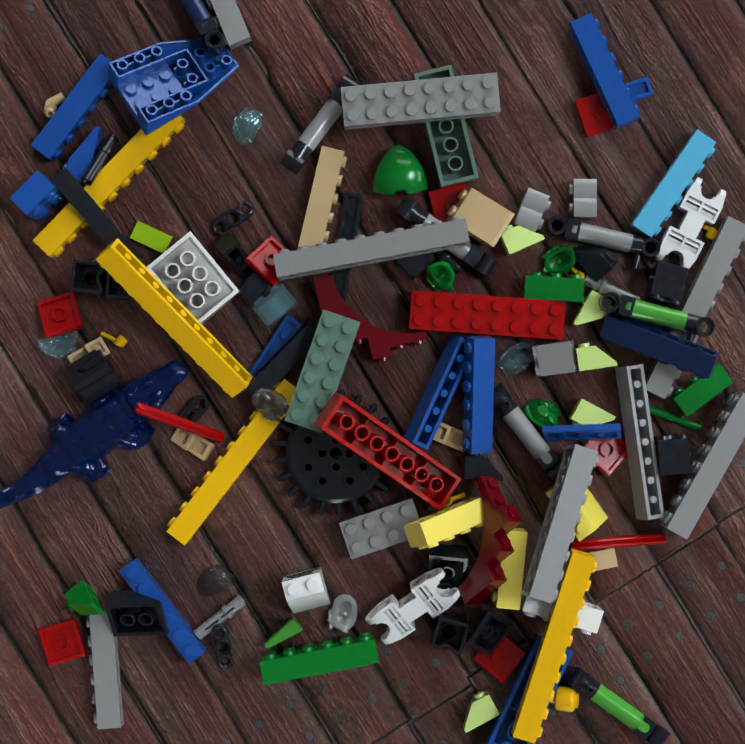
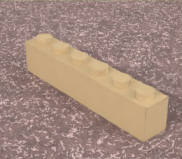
[298,146,347,248]

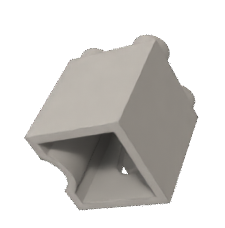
[532,340,577,377]

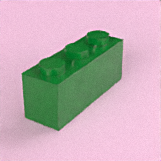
[524,272,585,303]
[670,364,733,417]

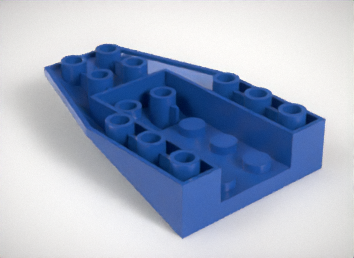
[108,39,239,136]

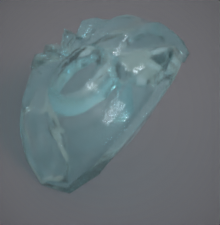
[233,107,264,146]
[38,332,77,358]
[496,342,533,376]

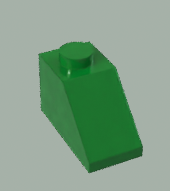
[64,580,104,615]

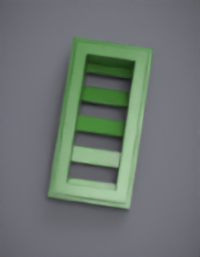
[265,617,303,649]

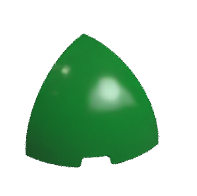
[373,144,427,195]

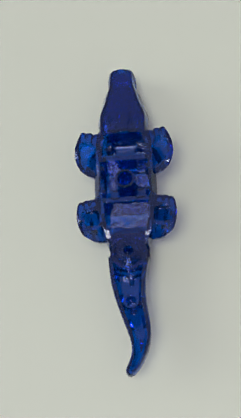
[0,360,188,509]

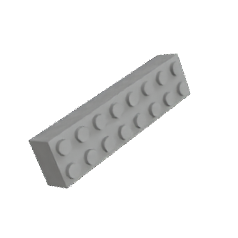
[341,72,501,130]
[659,392,745,539]
[521,444,598,604]

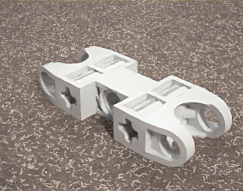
[655,177,726,268]
[365,568,460,644]

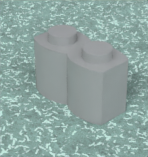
[568,179,597,219]
[513,188,551,232]

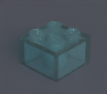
[252,284,299,328]

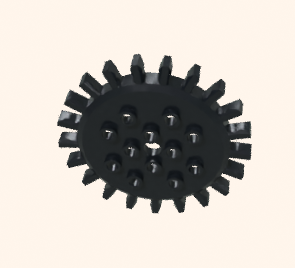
[272,390,390,517]

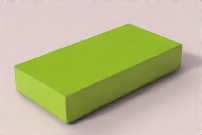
[130,221,173,253]

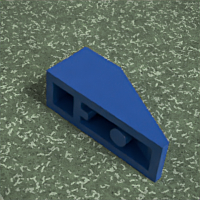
[63,126,103,185]

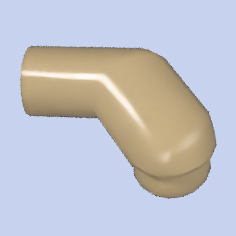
[43,92,65,118]

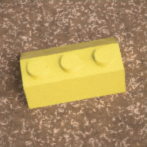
[544,485,608,541]

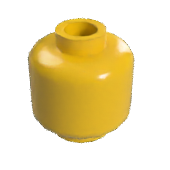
[551,686,579,712]

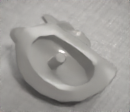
[328,594,357,634]

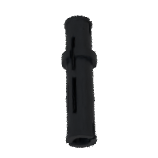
[81,134,119,186]

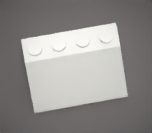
[146,231,239,324]

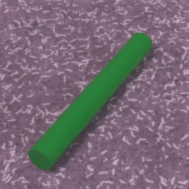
[649,405,702,432]

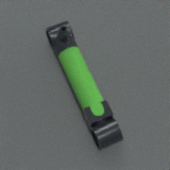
[599,292,715,342]
[566,666,671,744]

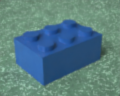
[10,170,64,221]

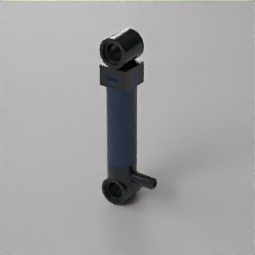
[180,0,225,56]

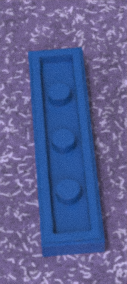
[249,314,303,376]
[542,423,622,441]

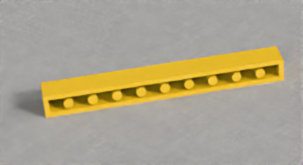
[32,115,186,258]
[95,238,253,398]
[166,379,296,546]
[511,548,597,744]

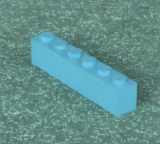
[629,129,716,238]

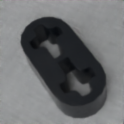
[180,395,210,423]

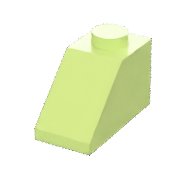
[500,224,545,255]
[571,290,612,326]
[575,343,618,371]
[569,398,616,425]
[463,691,500,733]

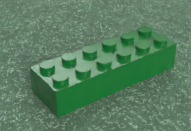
[259,632,379,685]

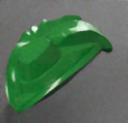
[541,245,575,274]
[426,261,455,292]
[524,399,562,428]

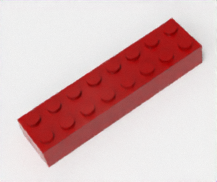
[408,290,566,340]
[313,392,461,511]

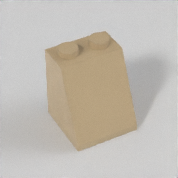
[446,188,515,247]

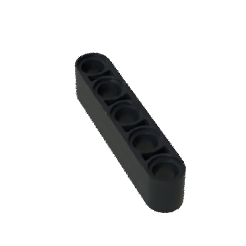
[244,321,316,402]

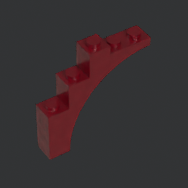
[313,275,427,362]
[457,476,521,605]

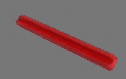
[134,402,224,443]
[571,533,666,550]

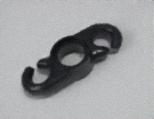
[211,201,254,236]
[432,251,464,273]
[211,624,234,669]

